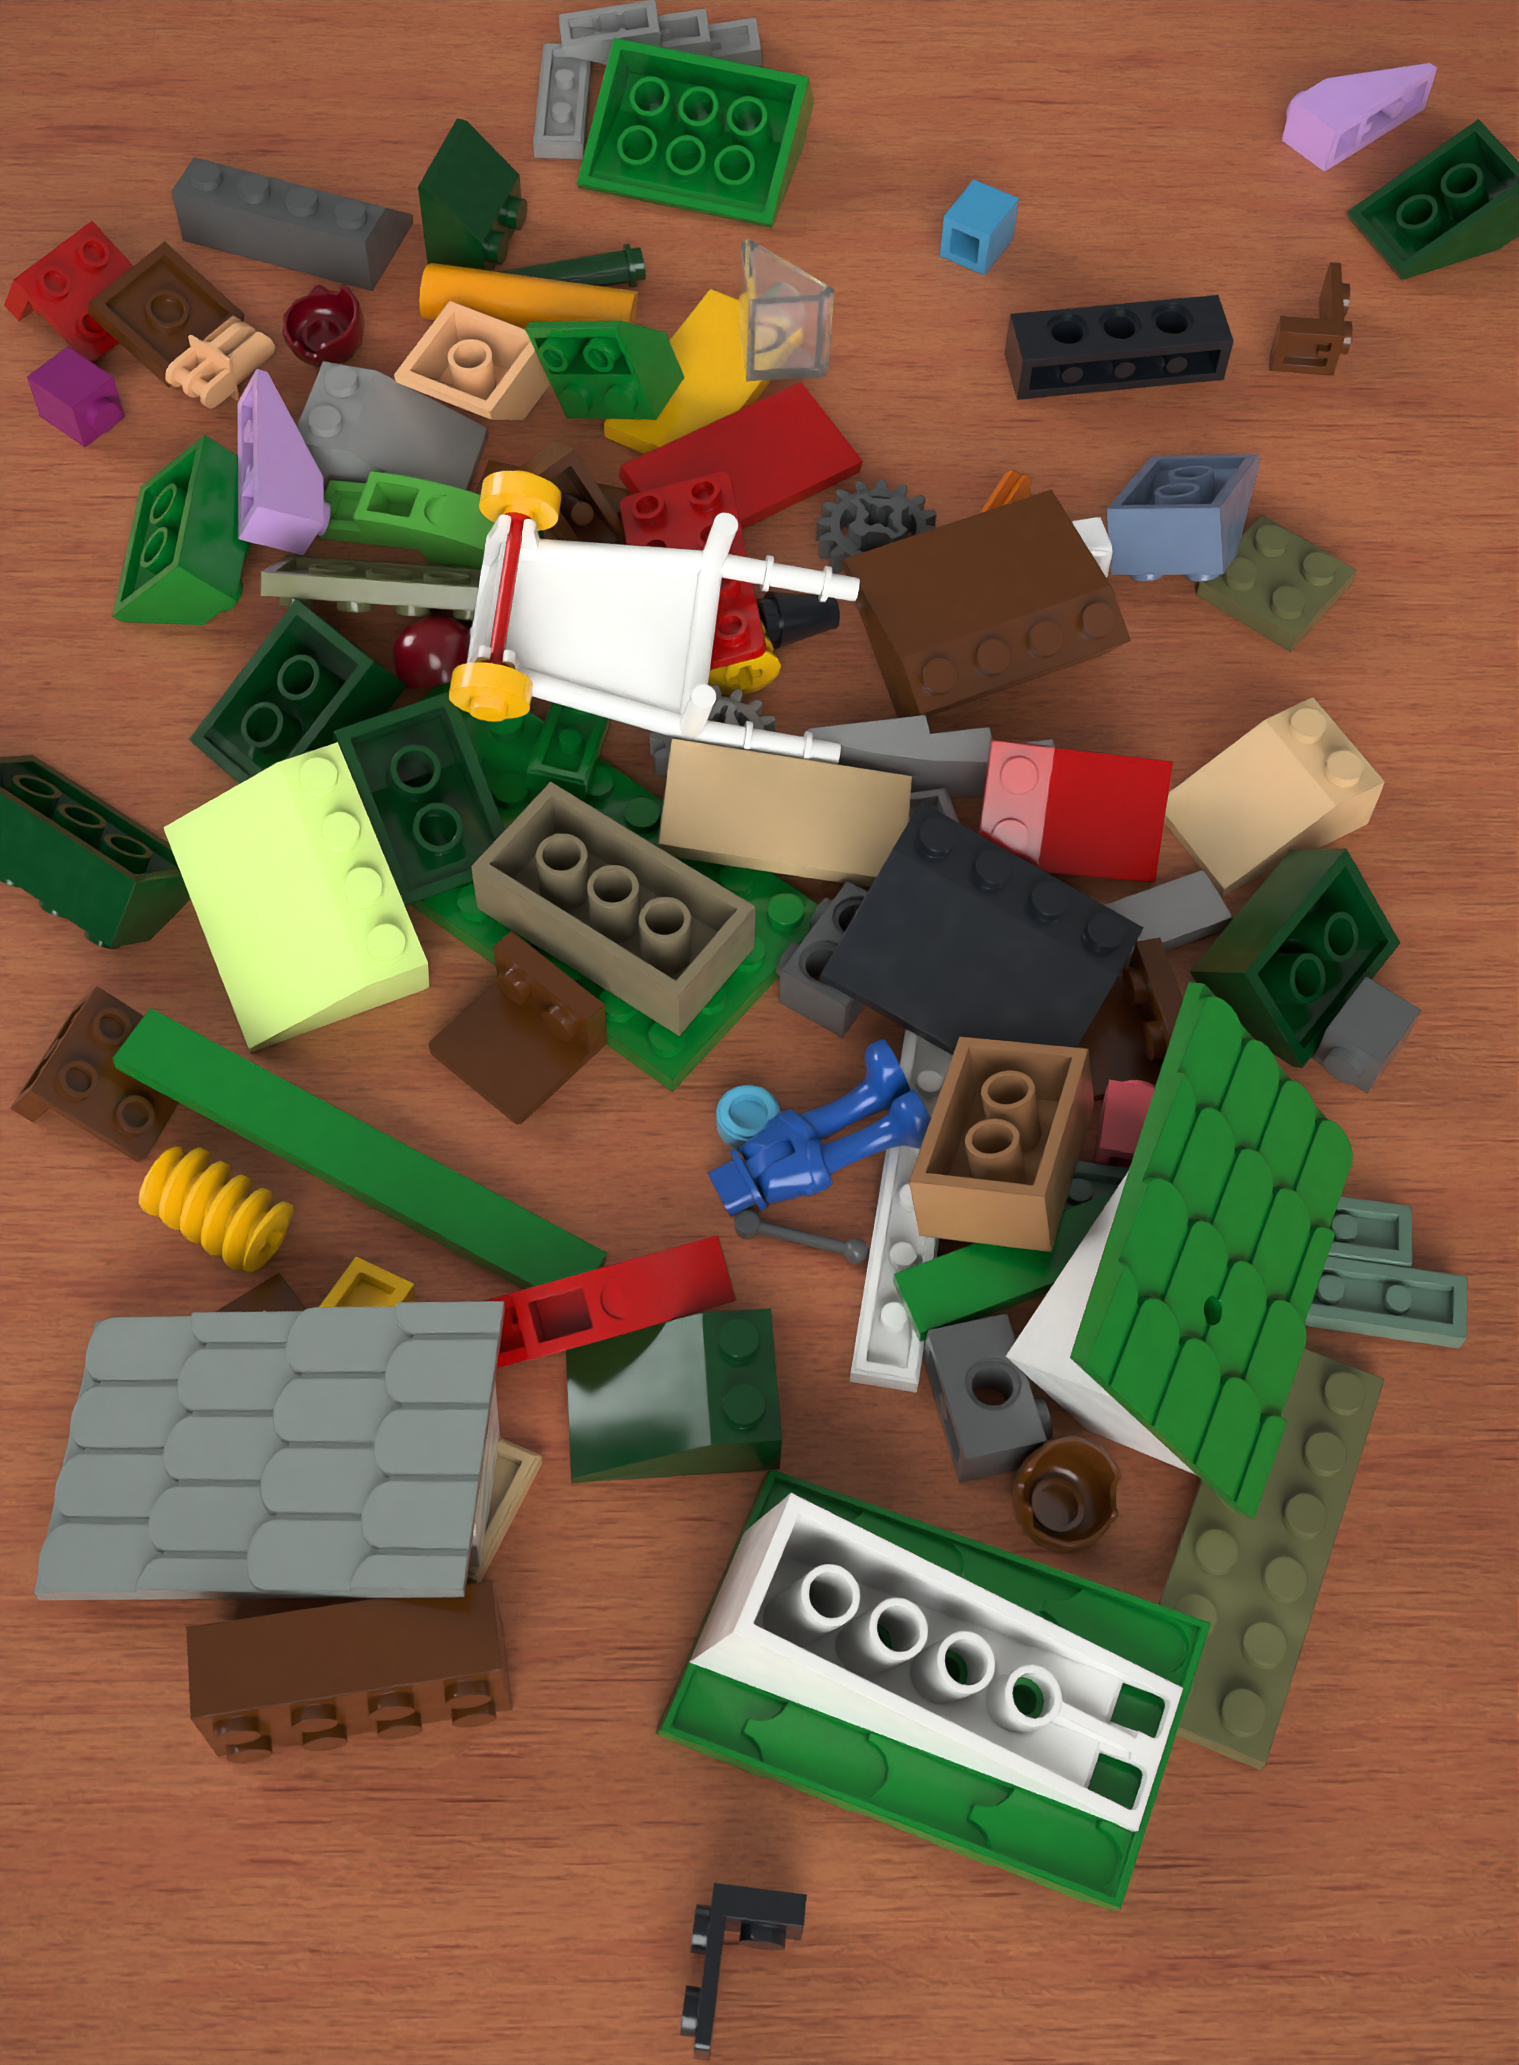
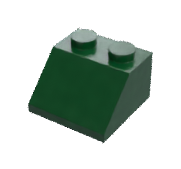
[418,118,527,271]

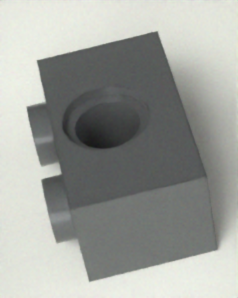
[922,1313,1053,1483]

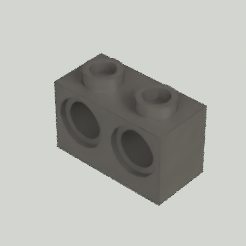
[776,881,868,1038]

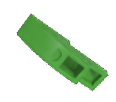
[318,471,545,569]

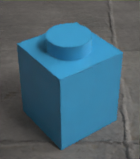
[940,179,1019,275]

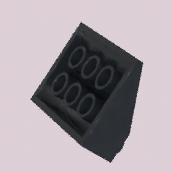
[819,802,1144,1055]

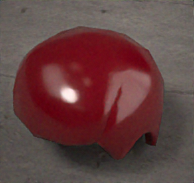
[282,284,365,367]
[392,614,471,689]

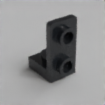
[680,1883,807,2061]

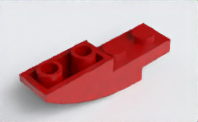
[484,1235,737,1369]

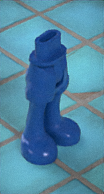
[707,1038,931,1217]

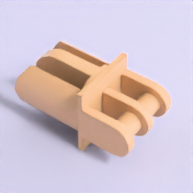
[165,316,275,409]

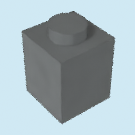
[1313,977,1421,1094]

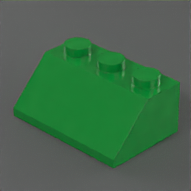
[112,435,251,625]

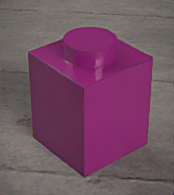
[27,346,125,447]

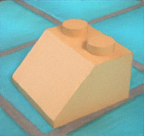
[394,301,550,420]

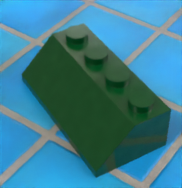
[0,755,191,949]

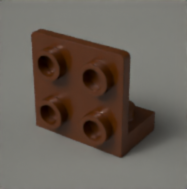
[429,931,607,1124]
[1077,937,1183,1101]
[10,986,179,1162]

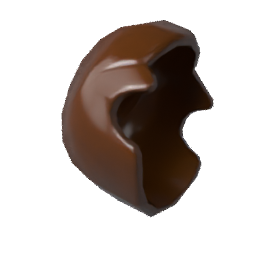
[1012,1435,1121,1553]

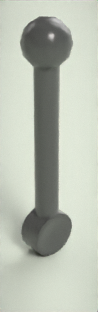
[734,1210,869,1264]

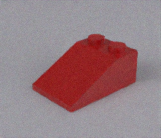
[978,739,1173,882]

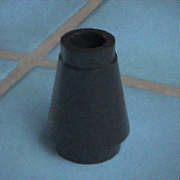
[757,591,840,649]

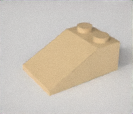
[1164,697,1385,896]

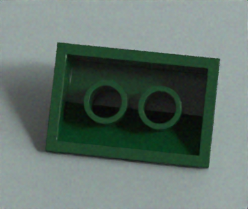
[1190,848,1400,1068]

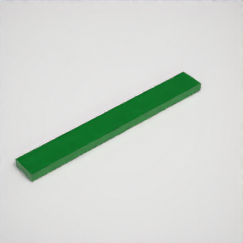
[113,1008,607,1289]

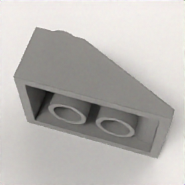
[297,362,488,493]

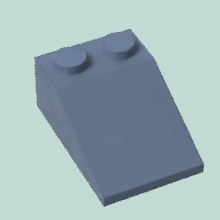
[1107,454,1260,582]

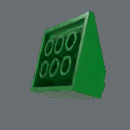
[576,38,814,228]

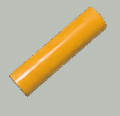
[419,263,639,329]

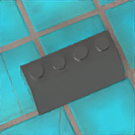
[171,157,413,291]

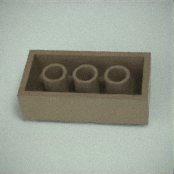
[471,782,756,1036]

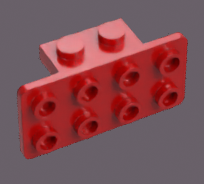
[620,471,766,670]

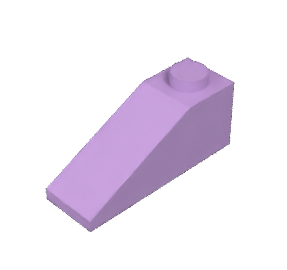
[1282,63,1437,172]
[238,369,330,555]

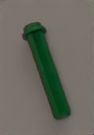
[498,243,646,287]

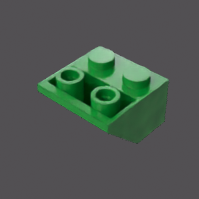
[525,321,685,420]

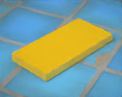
[604,289,803,454]

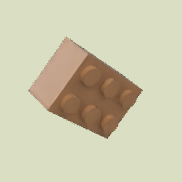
[909,1037,1094,1252]

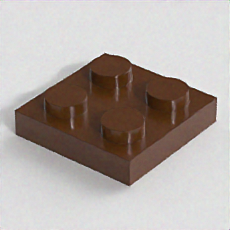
[88,241,245,387]

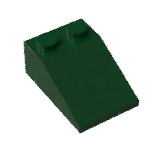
[1346,119,1519,280]
[189,599,407,784]
[331,692,505,906]
[566,1308,782,1483]

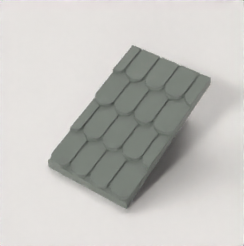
[34,1301,505,1600]

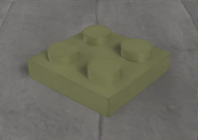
[1196,515,1356,652]

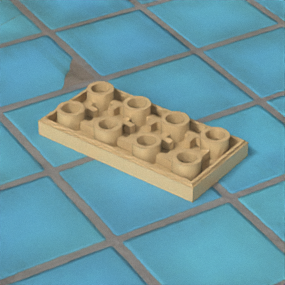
[657,738,912,887]

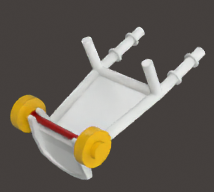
[449,470,860,765]

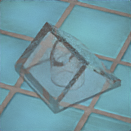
[739,238,834,381]

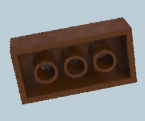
[186,1581,512,1763]

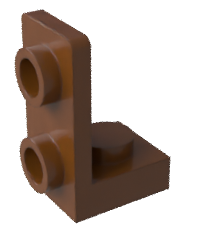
[1269,262,1353,376]

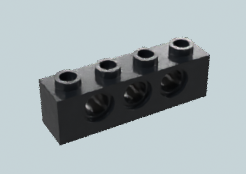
[1004,295,1234,400]

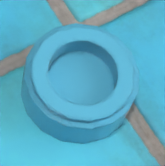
[716,1084,780,1150]

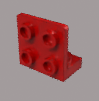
[4,221,133,364]

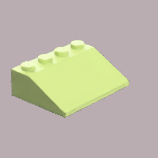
[163,742,429,1053]

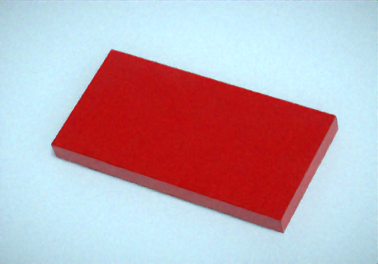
[619,382,863,530]

